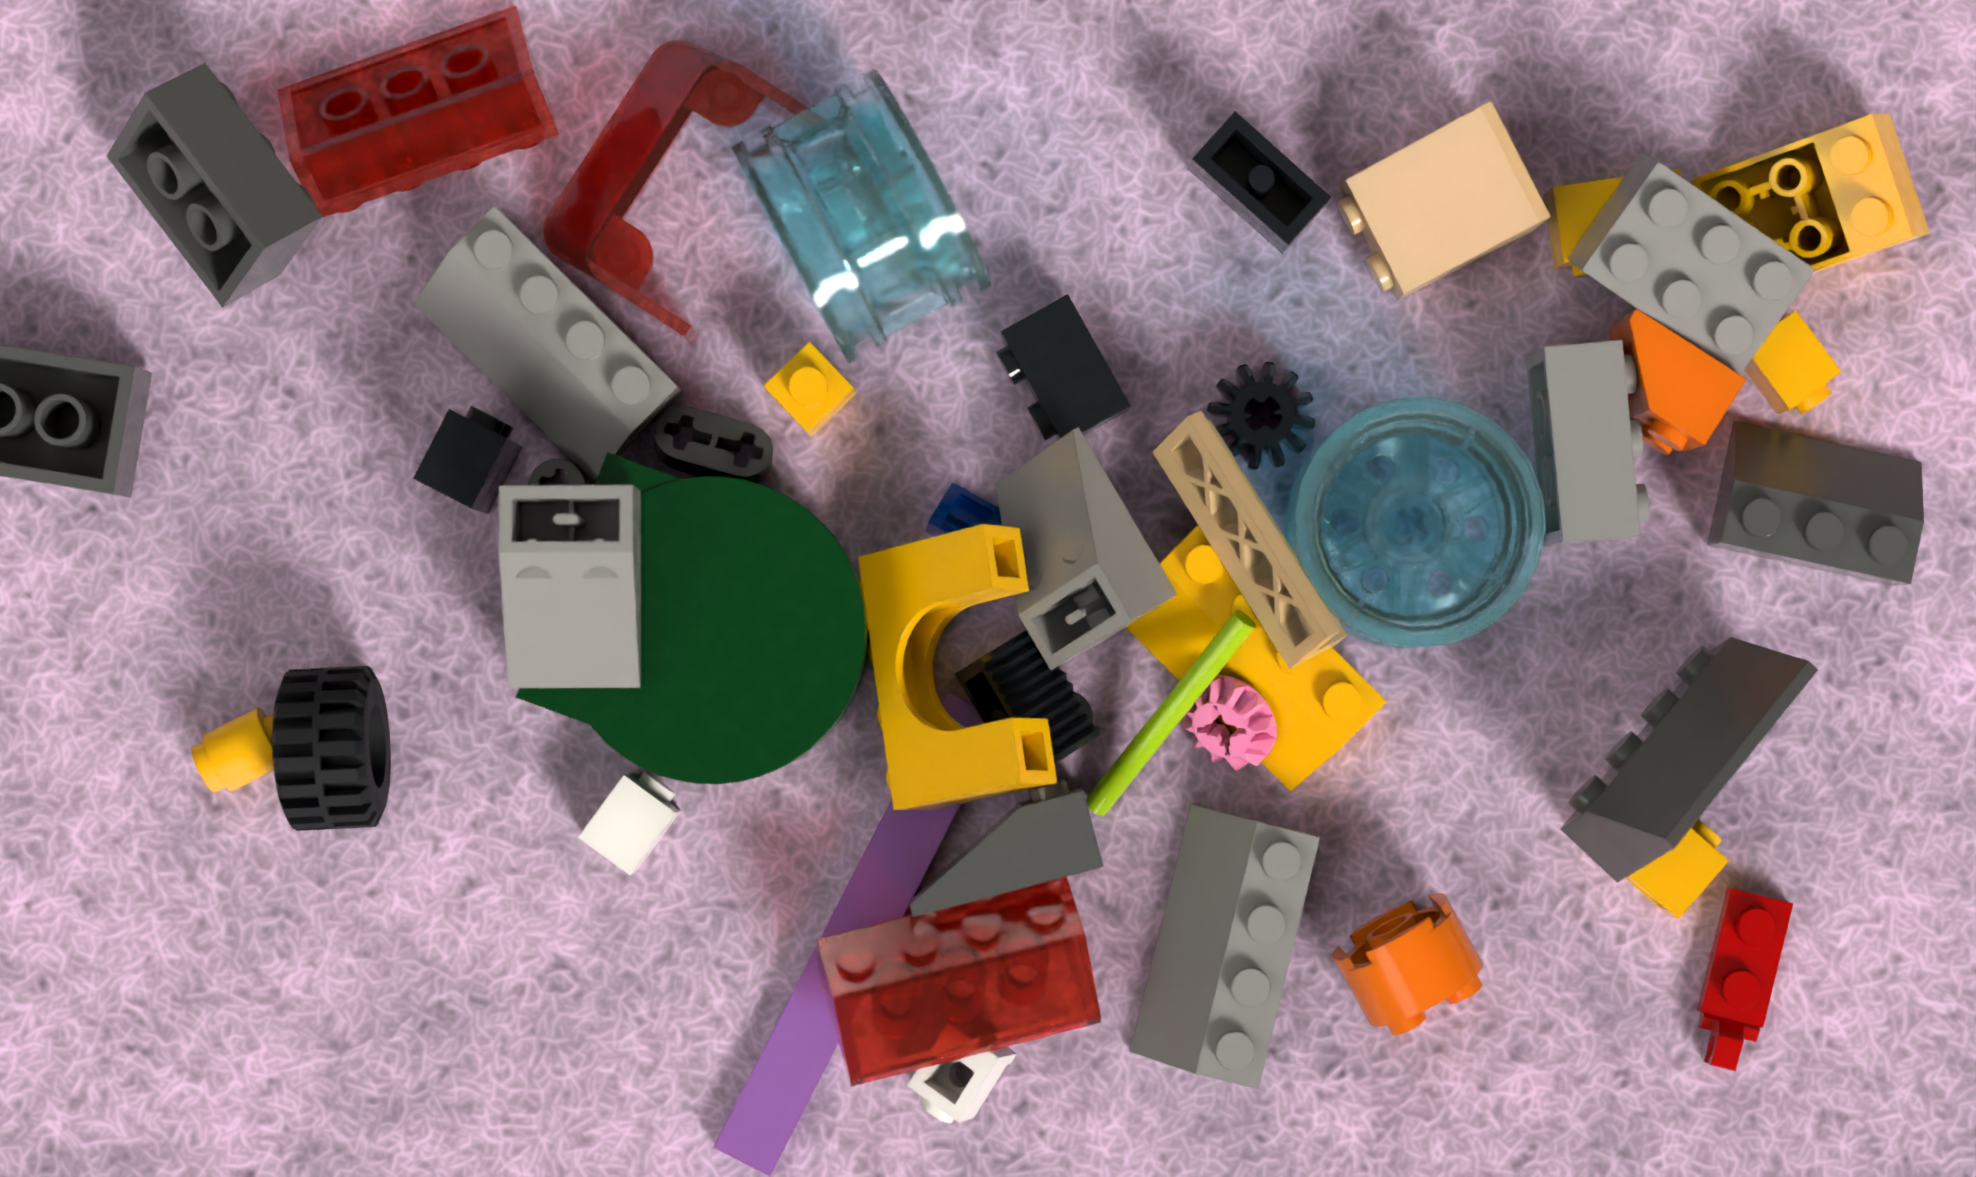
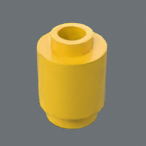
[191,707,274,793]

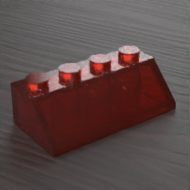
[277,6,559,218]
[816,877,1101,1087]

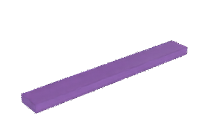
[713,692,985,1177]

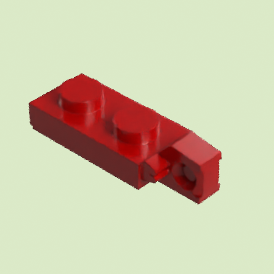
[1697,887,1793,1071]

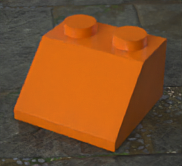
[1608,309,1747,455]

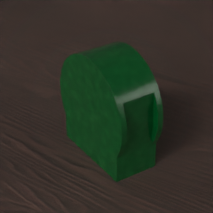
[516,452,869,784]

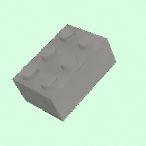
[1567,152,1816,374]
[1526,340,1649,547]

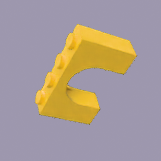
[858,524,1057,810]

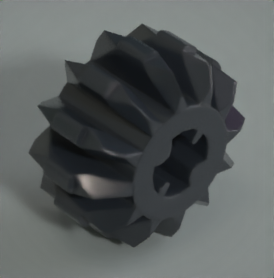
[1206,362,1315,471]

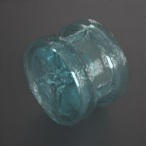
[730,68,992,364]
[1282,397,1546,649]

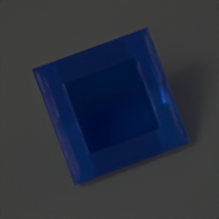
[925,483,1002,537]

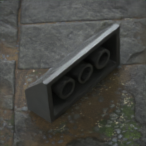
[1560,637,1818,883]

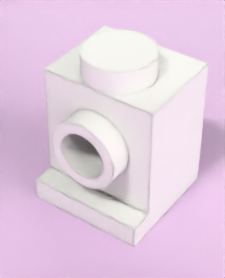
[907,1018,1017,1123]

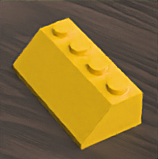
[1125,524,1387,792]

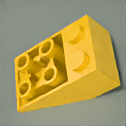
[1692,113,1930,273]

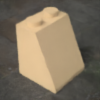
[1337,101,1551,300]

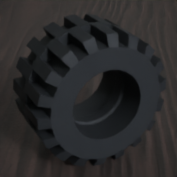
[272,666,391,831]

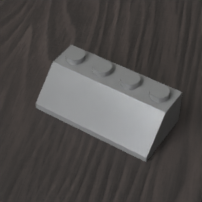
[414,206,683,482]
[1130,804,1320,1089]

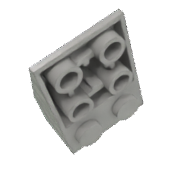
[995,427,1177,670]
[499,485,641,688]

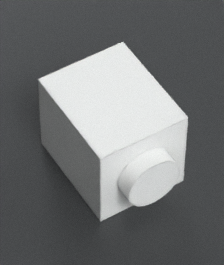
[578,771,681,875]

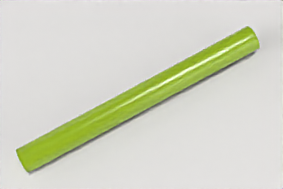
[1086,610,1256,816]

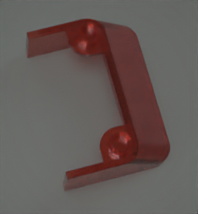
[543,40,830,346]

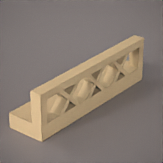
[1152,411,1347,669]

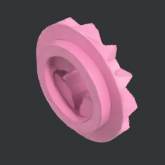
[1180,675,1277,771]

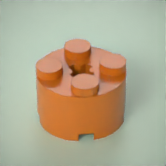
[1332,893,1483,1036]

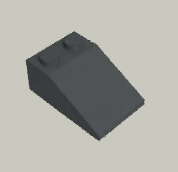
[910,778,1103,917]

